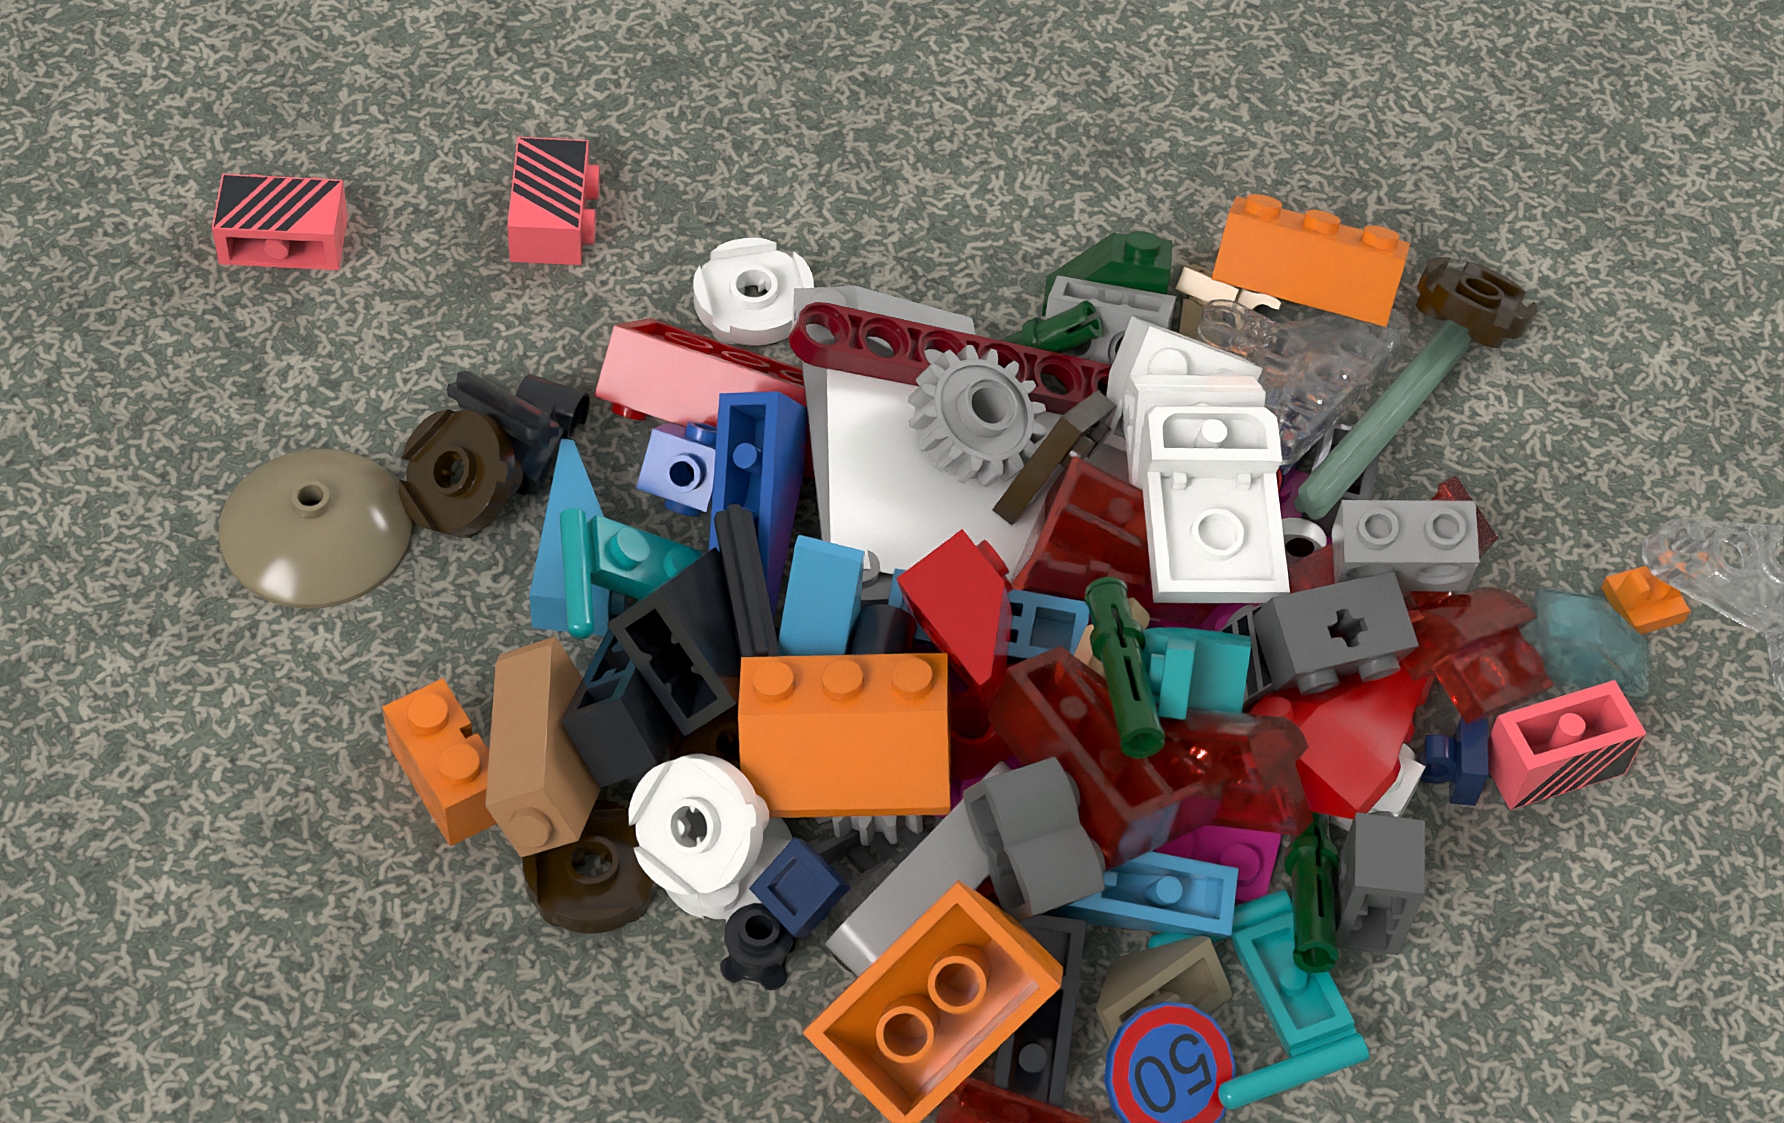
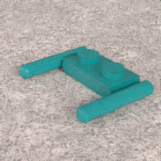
[559,508,702,639]
[1148,889,1369,1110]

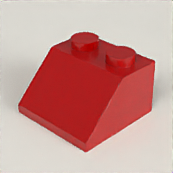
[896,529,1013,715]

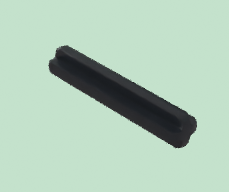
[447,371,560,450]
[714,503,780,661]

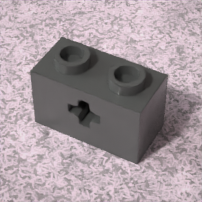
[1252,571,1419,696]
[1333,811,1425,955]

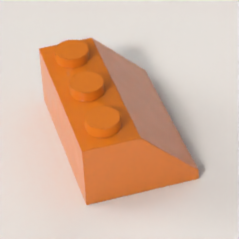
[1211,194,1410,327]
[738,653,952,818]
[802,880,1063,1123]

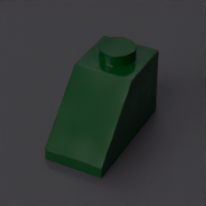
[1042,231,1172,316]

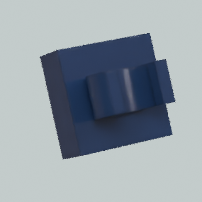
[1418,716,1488,806]
[749,837,851,939]

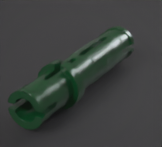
[1084,577,1165,758]
[1284,807,1339,974]

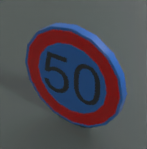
[1104,1002,1236,1123]

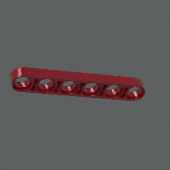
[788,302,1112,415]

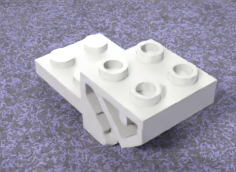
[1121,374,1290,603]

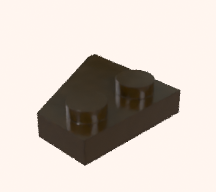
[992,390,1117,525]

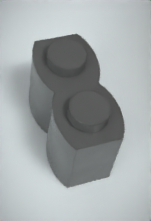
[963,756,1105,922]

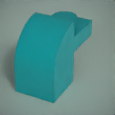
[1142,627,1251,720]

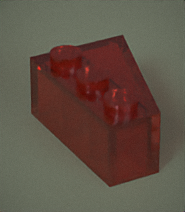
[1010,455,1220,626]
[986,646,1236,872]

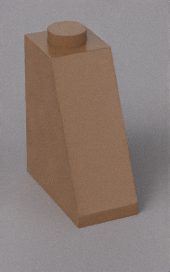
[485,636,601,857]

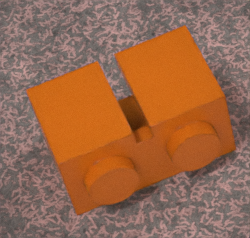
[382,678,497,846]

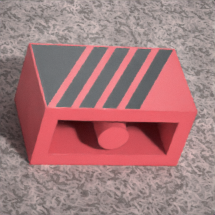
[507,137,600,265]
[212,174,348,270]
[1488,680,1647,810]

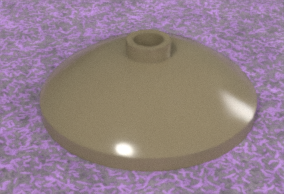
[219,449,412,609]

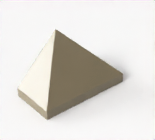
[1096,935,1234,1043]

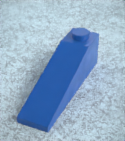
[709,392,807,620]

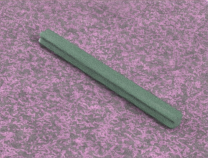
[1294,320,1472,520]

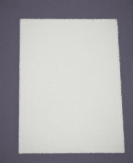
[827,369,1160,621]

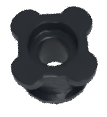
[720,903,796,991]

